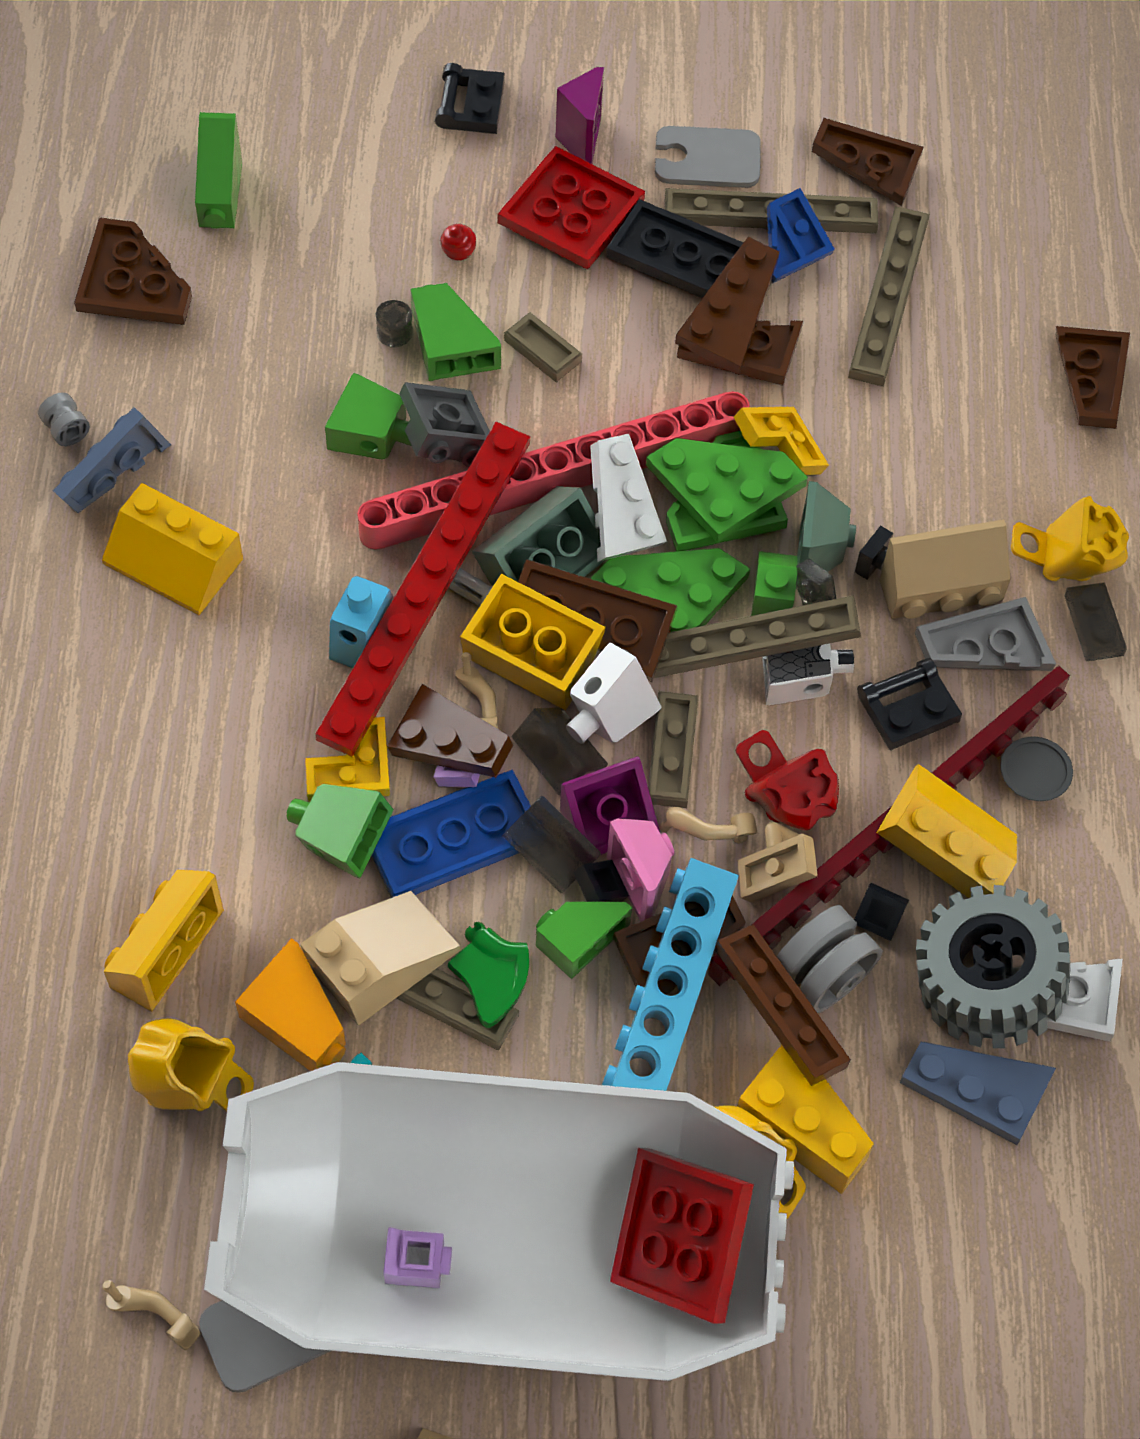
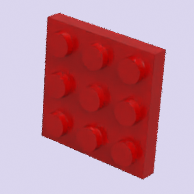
[497,146,645,270]
[610,1148,754,1324]

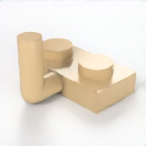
[737,822,818,903]

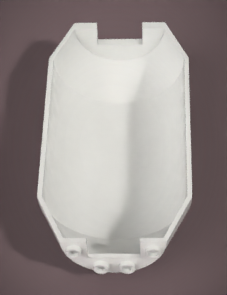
[204,1062,794,1381]

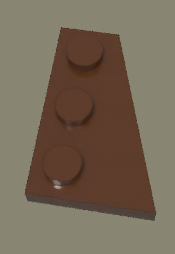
[812,118,924,206]

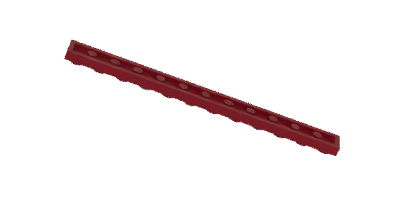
[708,665,1070,986]

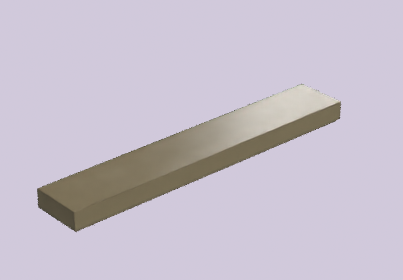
[665,188,878,234]
[848,206,930,387]
[654,596,861,678]

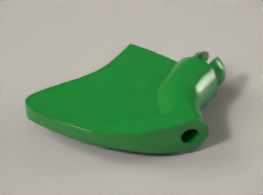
[448,922,529,1028]

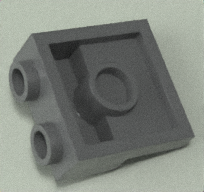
[399,382,490,467]

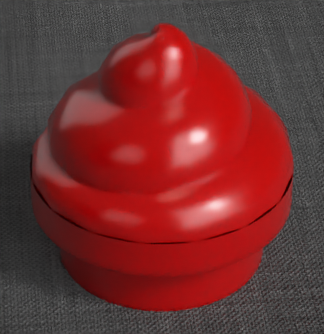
[441,224,476,261]

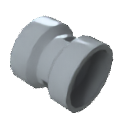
[38,393,90,446]

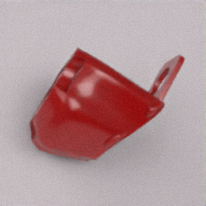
[735,730,839,831]

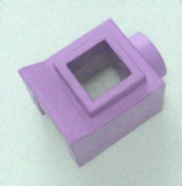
[383,1228,452,1288]

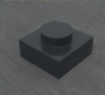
[855,525,894,580]
[573,860,629,902]
[854,883,909,941]

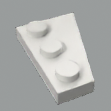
[590,434,667,562]
[1005,959,1123,1042]

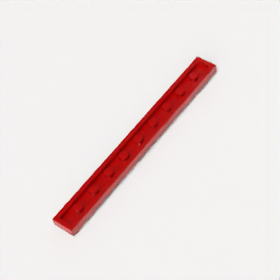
[315,422,530,757]

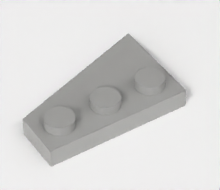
[915,597,1056,671]

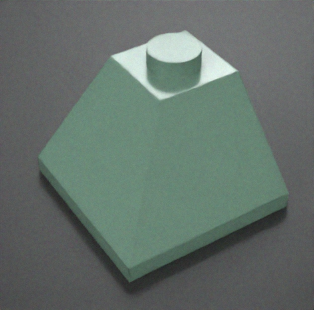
[796,481,856,589]

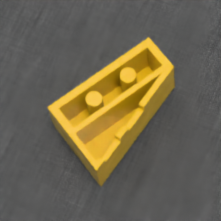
[737,1044,874,1194]

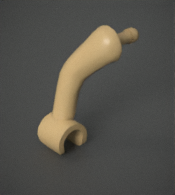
[455,652,498,729]
[659,807,757,844]
[103,1280,201,1350]

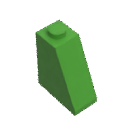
[195,112,242,229]
[411,283,501,381]

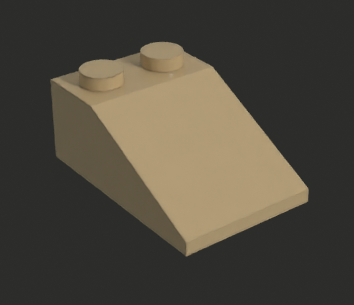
[300,891,461,1026]

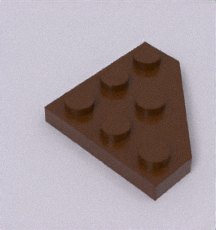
[74,217,192,325]

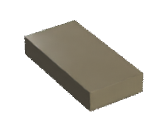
[504,312,582,382]

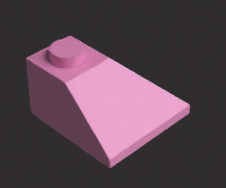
[607,818,674,921]

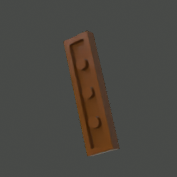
[715,924,851,1086]

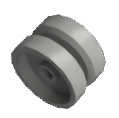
[777,905,883,1013]

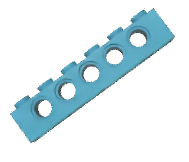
[602,858,739,1091]

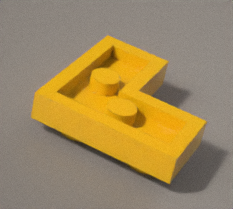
[733,407,829,475]
[305,717,390,802]

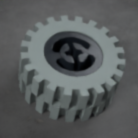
[916,885,1070,1049]

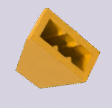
[235,938,346,1071]

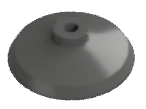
[1000,737,1073,801]

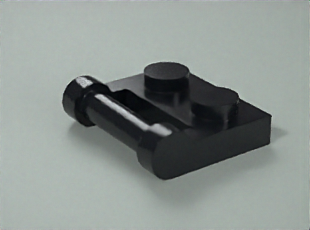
[435,63,505,134]
[857,658,962,751]

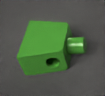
[325,373,412,460]
[287,784,394,879]

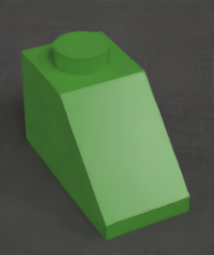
[751,551,798,616]
[536,902,632,979]

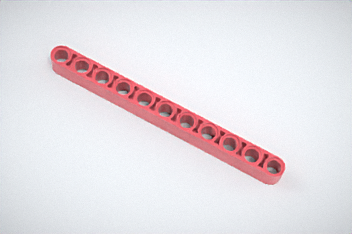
[357,391,750,550]

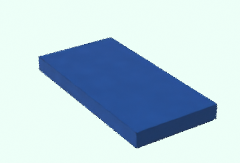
[372,769,546,898]

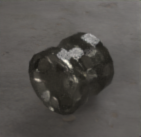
[375,300,413,347]

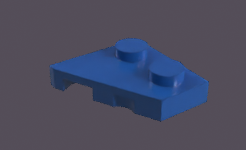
[767,188,835,283]

